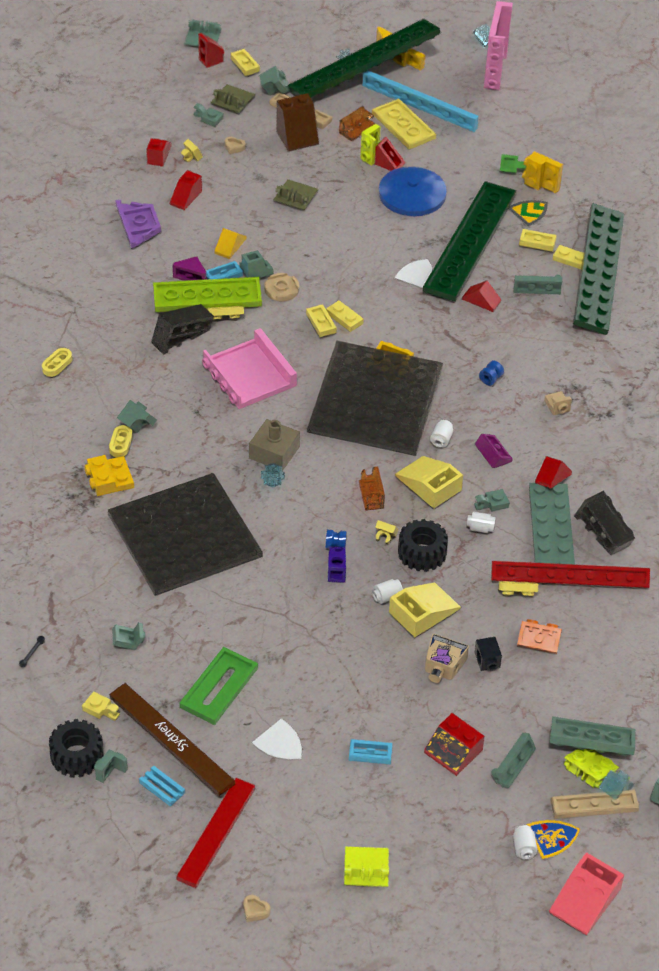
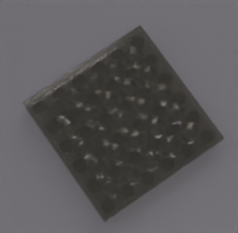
[307,340,443,456]
[108,473,263,596]

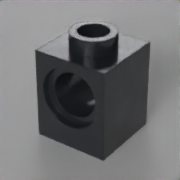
[474,636,502,671]

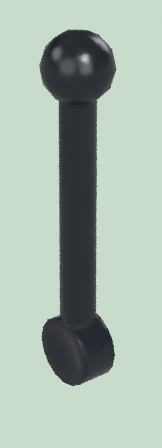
[19,636,45,667]

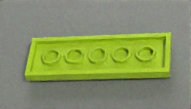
[153,277,262,312]

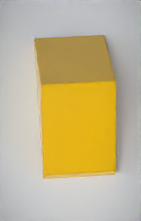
[215,228,247,259]

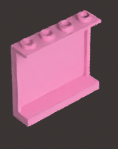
[484,1,513,90]
[202,328,297,409]

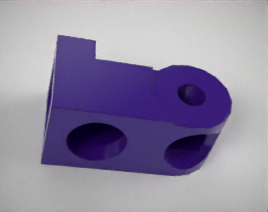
[328,546,346,583]

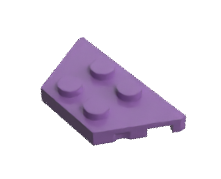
[115,200,161,248]

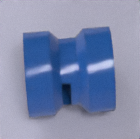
[479,360,504,386]
[325,529,347,549]

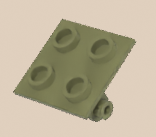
[211,84,255,113]
[273,179,318,210]

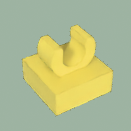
[181,139,203,162]
[375,520,399,544]

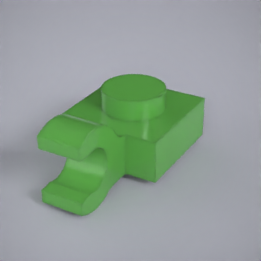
[500,154,526,173]

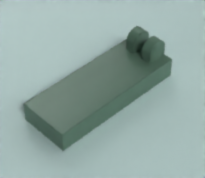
[513,274,563,295]
[491,732,536,788]

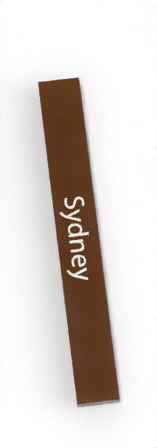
[109,683,235,796]

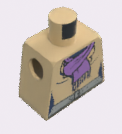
[425,634,469,683]

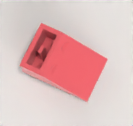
[549,852,624,935]

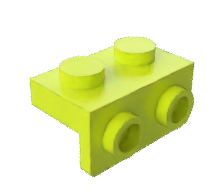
[360,124,381,166]

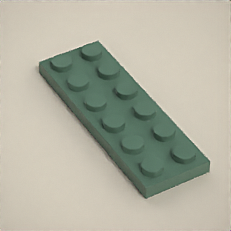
[529,483,575,564]

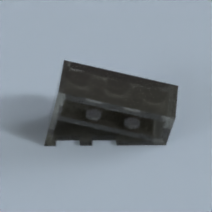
[151,304,214,355]
[574,490,635,555]

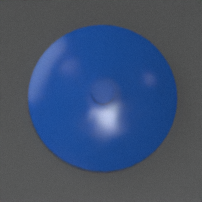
[379,167,447,216]

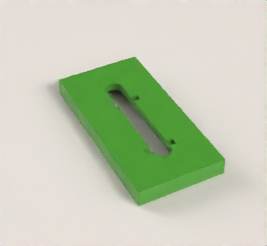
[179,647,258,725]

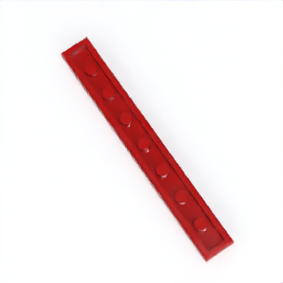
[491,561,650,588]

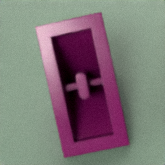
[172,256,207,281]

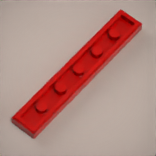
[176,778,255,888]

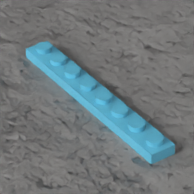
[362,71,479,132]

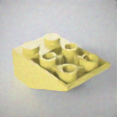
[395,456,463,508]
[389,582,461,637]

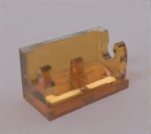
[339,106,375,141]
[359,466,385,511]

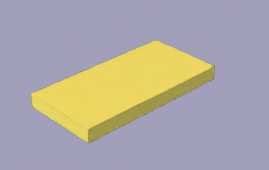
[372,99,436,150]

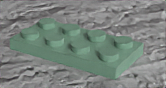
[550,716,636,756]

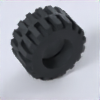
[398,519,448,572]
[49,719,103,777]

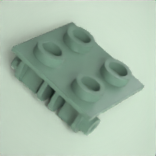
[184,19,222,46]

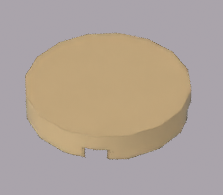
[264,273,299,301]

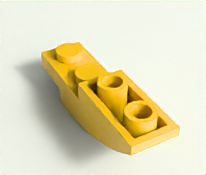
[376,26,425,71]

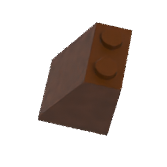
[276,93,319,152]

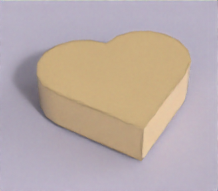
[225,136,246,154]
[243,895,270,922]

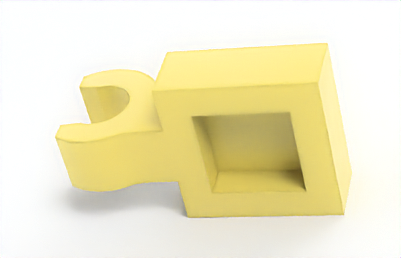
[82,692,120,721]

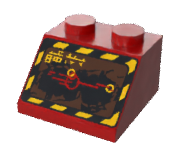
[424,713,485,776]

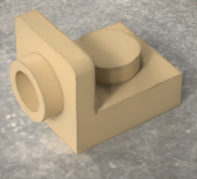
[544,391,572,416]

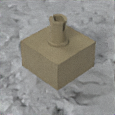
[249,419,300,472]

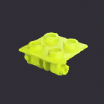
[564,748,619,788]
[344,846,389,887]

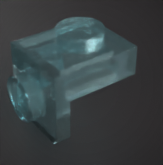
[473,24,490,47]
[599,770,634,799]

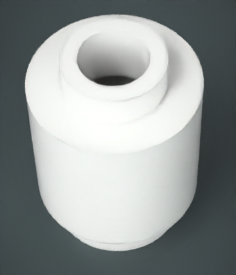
[430,420,453,447]
[467,512,495,533]
[372,579,403,604]
[513,825,538,860]

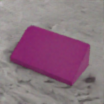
[475,434,513,468]

